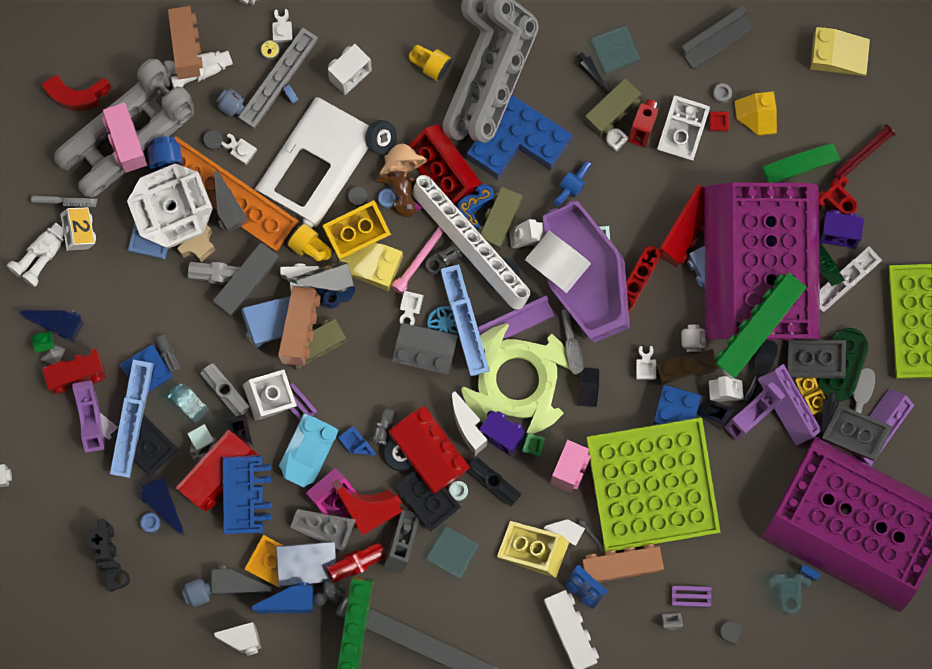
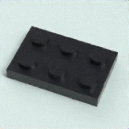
[110,414,179,476]
[394,470,461,532]

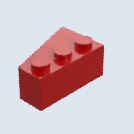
[42,348,107,395]

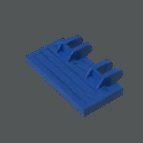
[222,455,272,534]

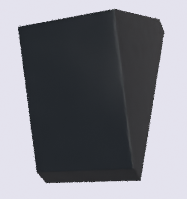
[578,368,599,407]
[696,398,734,430]
[226,414,253,448]

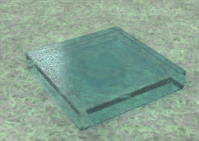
[591,26,640,74]
[426,526,480,579]

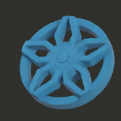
[428,306,459,337]

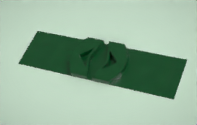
[819,243,845,286]

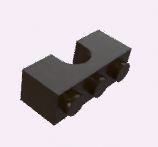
[656,349,717,385]

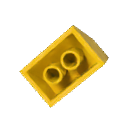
[322,200,391,260]

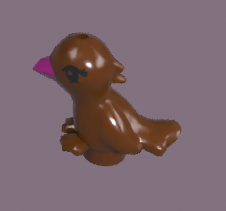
[376,171,422,218]

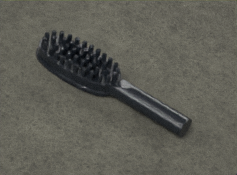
[743,340,778,404]

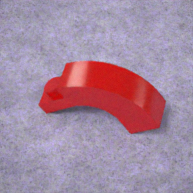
[42,74,112,111]

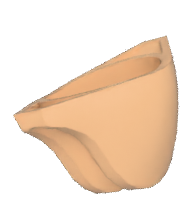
[380,144,427,176]

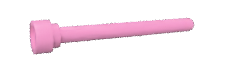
[391,226,444,295]

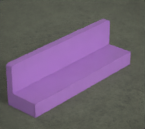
[478,296,554,341]
[758,364,822,445]
[849,389,914,466]

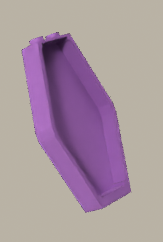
[543,201,630,343]

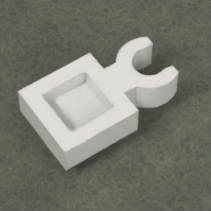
[273,9,293,43]
[221,134,257,165]
[400,291,424,325]
[636,346,656,380]

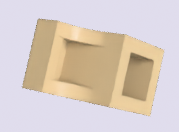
[177,225,215,263]

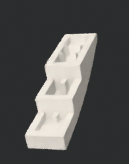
[820,246,882,312]

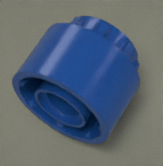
[148,136,182,170]

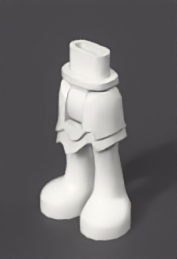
[164,51,233,89]
[6,223,64,288]

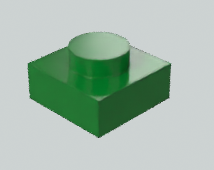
[32,331,54,353]
[520,432,545,457]

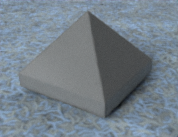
[40,345,66,364]
[661,613,683,631]

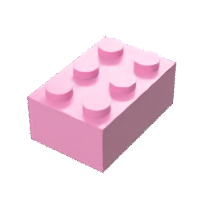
[102,103,147,172]
[550,440,591,493]

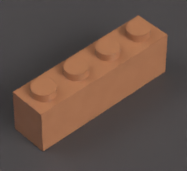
[168,6,203,80]
[278,286,320,366]
[582,544,664,582]

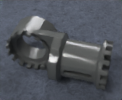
[426,242,463,275]
[370,408,397,446]

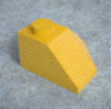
[734,91,777,136]

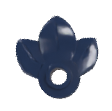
[318,286,356,309]

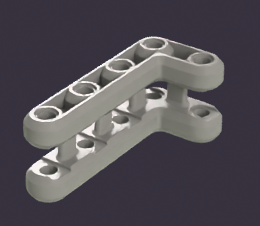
[443,0,539,143]
[54,59,194,198]

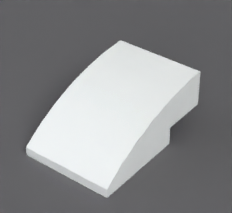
[657,95,710,160]
[525,231,591,293]
[452,391,487,456]

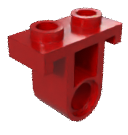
[819,176,858,215]

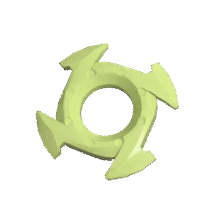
[461,323,571,434]

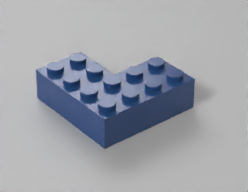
[467,95,572,180]

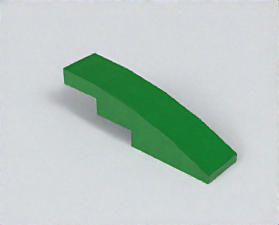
[762,143,840,183]

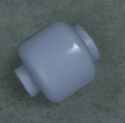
[216,89,245,117]
[182,579,212,607]

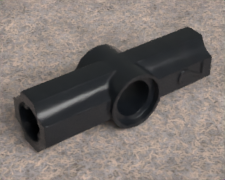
[467,457,522,507]

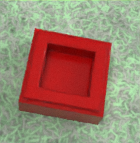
[709,112,729,132]

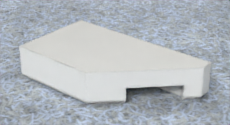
[544,519,585,546]

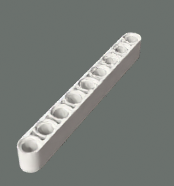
[411,175,530,309]

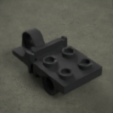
[87,519,130,592]

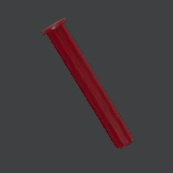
[833,124,896,180]

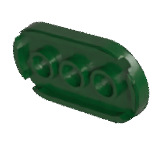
[818,328,869,402]

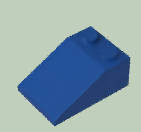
[252,582,314,614]

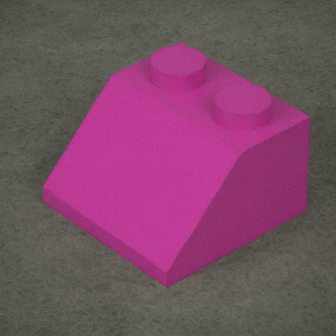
[306,468,357,518]

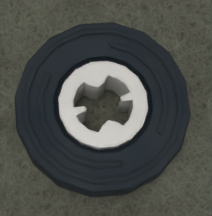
[365,120,397,154]
[384,439,413,471]

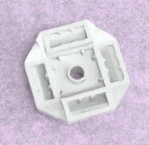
[127,164,213,249]

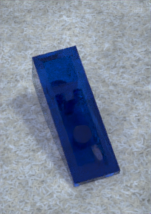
[20,310,84,343]
[140,478,185,536]

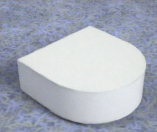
[606,129,629,152]

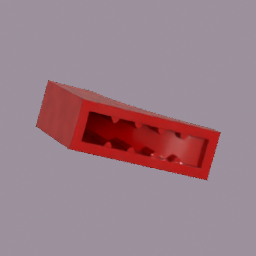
[332,479,402,535]

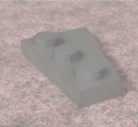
[290,509,356,552]

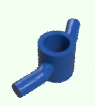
[554,160,592,206]

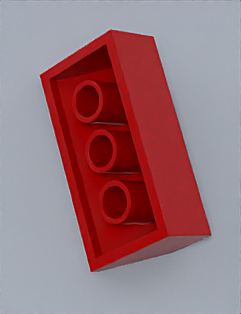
[409,124,482,205]
[659,184,705,268]
[388,406,470,494]
[176,430,259,512]

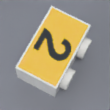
[60,207,96,251]

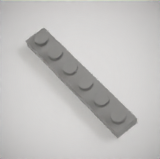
[238,28,319,129]

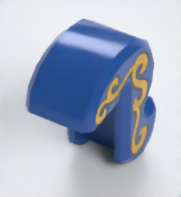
[458,184,494,231]

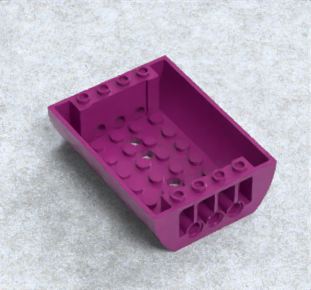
[704,182,820,340]
[761,436,932,612]

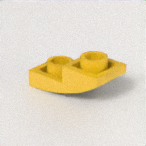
[793,378,826,414]

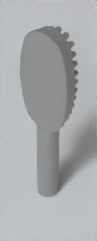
[31,195,98,207]
[561,309,583,375]
[854,368,875,413]

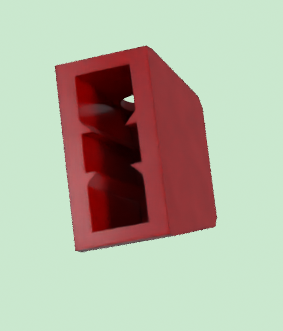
[628,99,658,148]

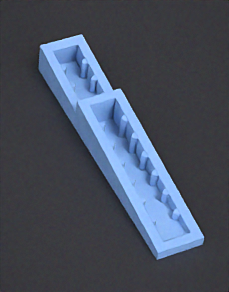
[441,265,489,376]
[110,360,154,478]

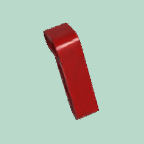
[626,246,660,313]

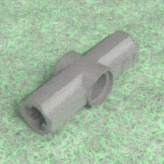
[188,262,240,285]
[200,363,250,416]

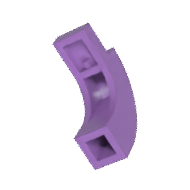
[73,380,104,453]
[724,382,785,441]

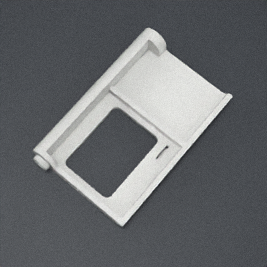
[254,97,369,228]

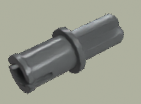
[155,335,180,372]

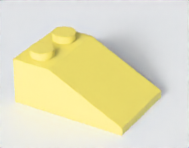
[810,27,870,76]
[340,242,403,291]
[497,521,569,578]

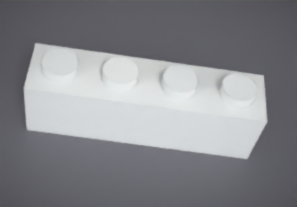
[544,590,599,669]

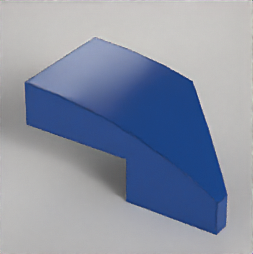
[337,425,376,456]

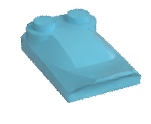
[279,414,339,487]

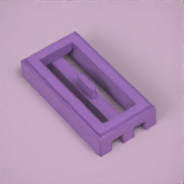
[290,383,317,421]
[672,586,711,607]

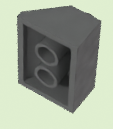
[392,323,458,375]

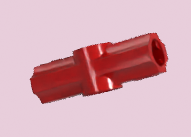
[326,542,386,583]

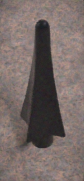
[577,52,610,95]
[821,392,840,441]

